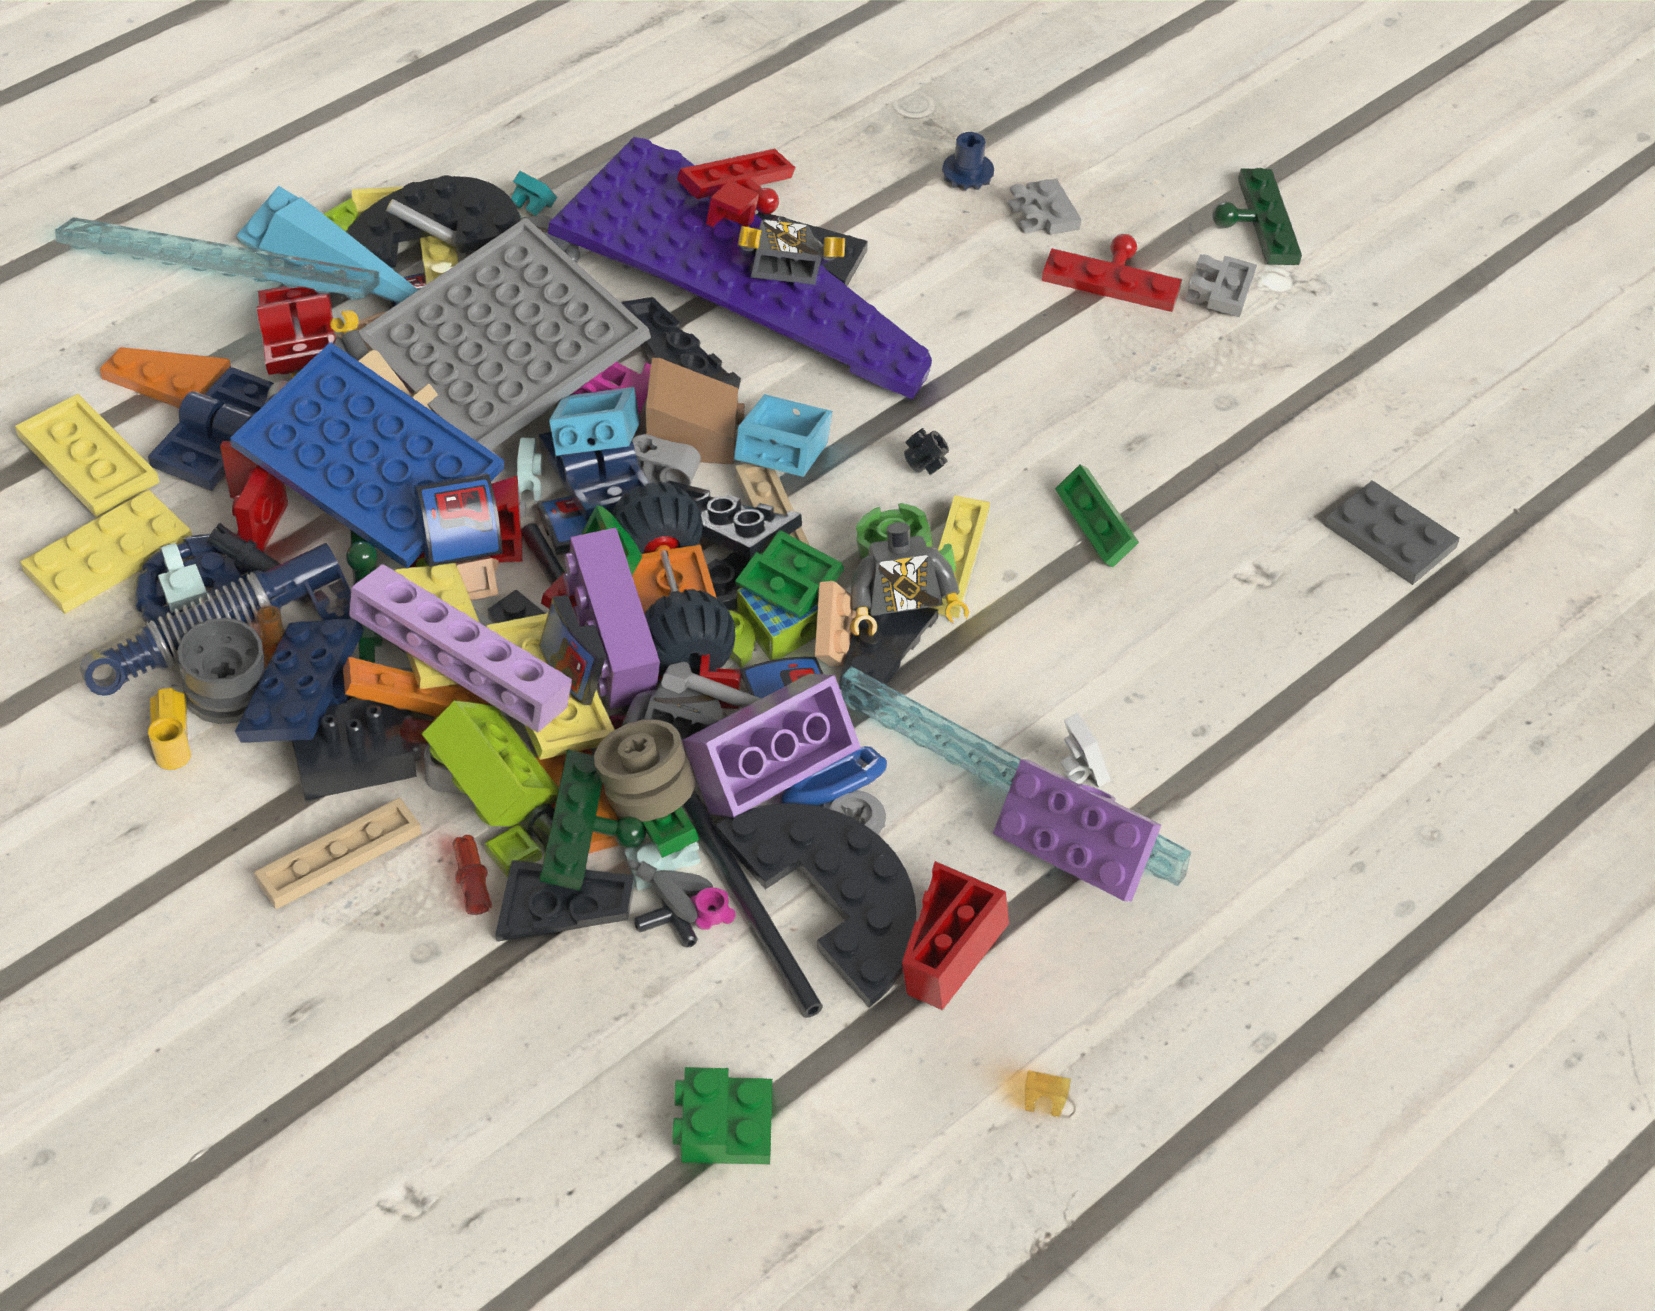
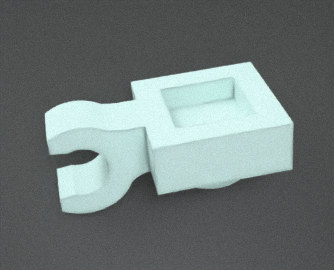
[517,438,543,501]
[158,543,208,613]
[624,842,701,891]

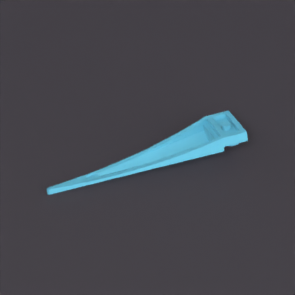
[236,185,418,304]

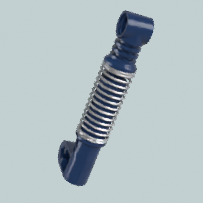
[80,543,351,696]

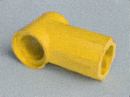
[148,688,191,770]

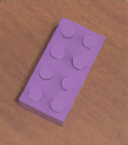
[563,528,660,709]
[682,674,861,817]

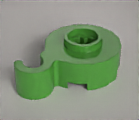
[856,503,956,572]

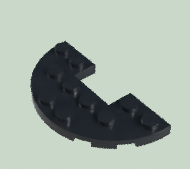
[332,175,522,280]
[715,803,916,1008]

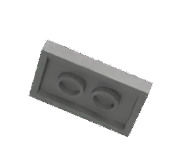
[1325,480,1460,585]

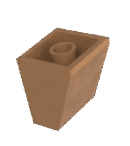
[646,358,745,464]

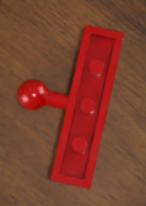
[676,149,796,214]
[1042,234,1182,312]

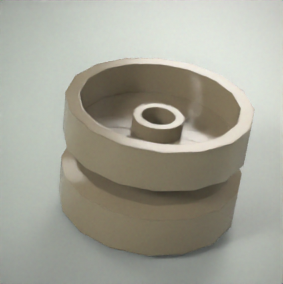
[594,720,696,821]

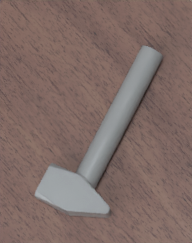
[386,199,475,261]
[661,662,762,708]

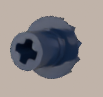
[942,132,994,190]

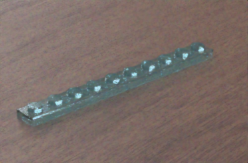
[55,217,380,299]
[842,666,1191,886]

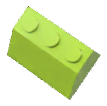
[422,701,559,827]

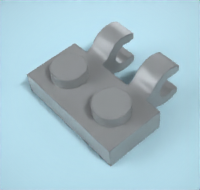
[1007,178,1082,235]
[1185,254,1257,317]

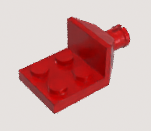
[220,441,288,552]

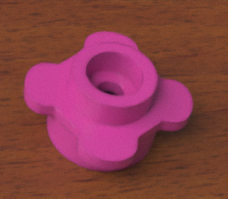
[690,887,735,930]

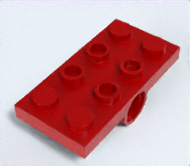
[257,278,336,375]

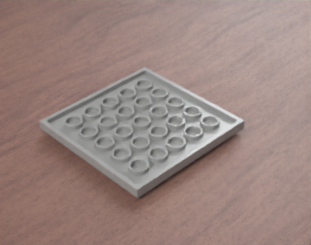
[359,218,651,450]

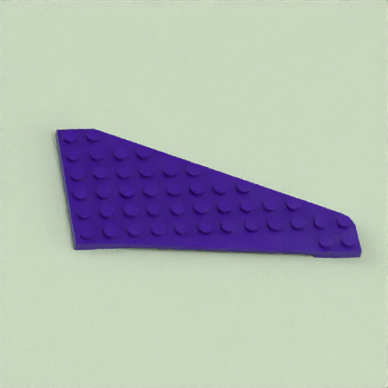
[548,137,932,399]

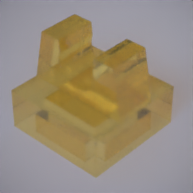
[1025,1070,1071,1118]

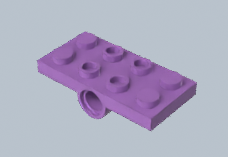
[993,759,1161,901]

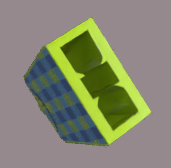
[737,588,818,660]

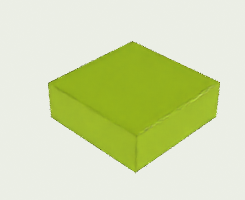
[485,824,542,878]

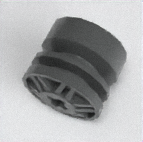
[178,618,265,724]

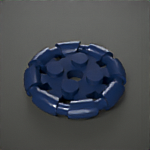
[134,534,253,627]

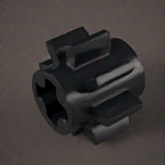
[904,428,949,475]

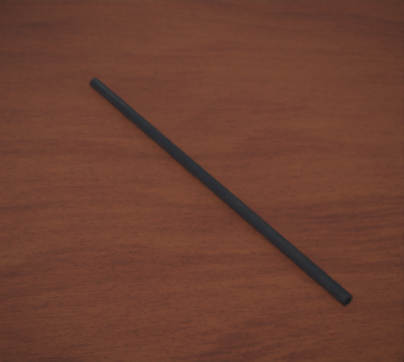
[521,523,823,1018]

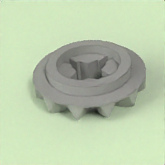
[823,790,886,835]

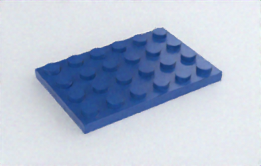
[230,342,504,568]

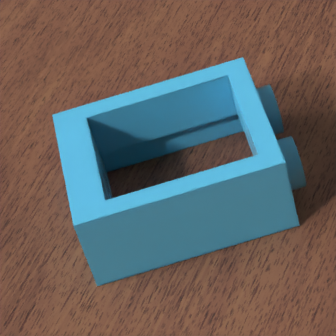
[549,387,640,456]
[734,394,833,477]

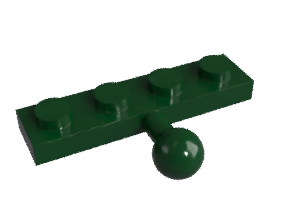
[1212,168,1302,265]
[346,530,382,663]
[539,750,646,891]

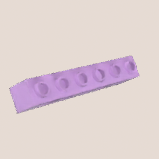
[349,564,572,733]

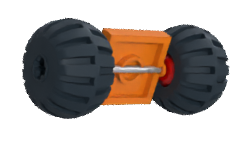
[612,482,735,676]

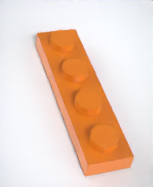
[343,657,500,718]

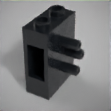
[292,700,422,801]

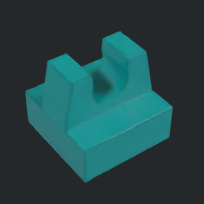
[511,171,557,216]

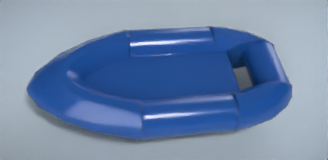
[781,746,887,805]

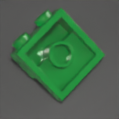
[673,1067,773,1165]

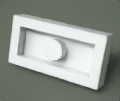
[1061,712,1111,787]

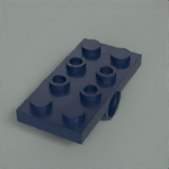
[148,366,274,491]
[539,432,650,522]
[235,619,364,743]

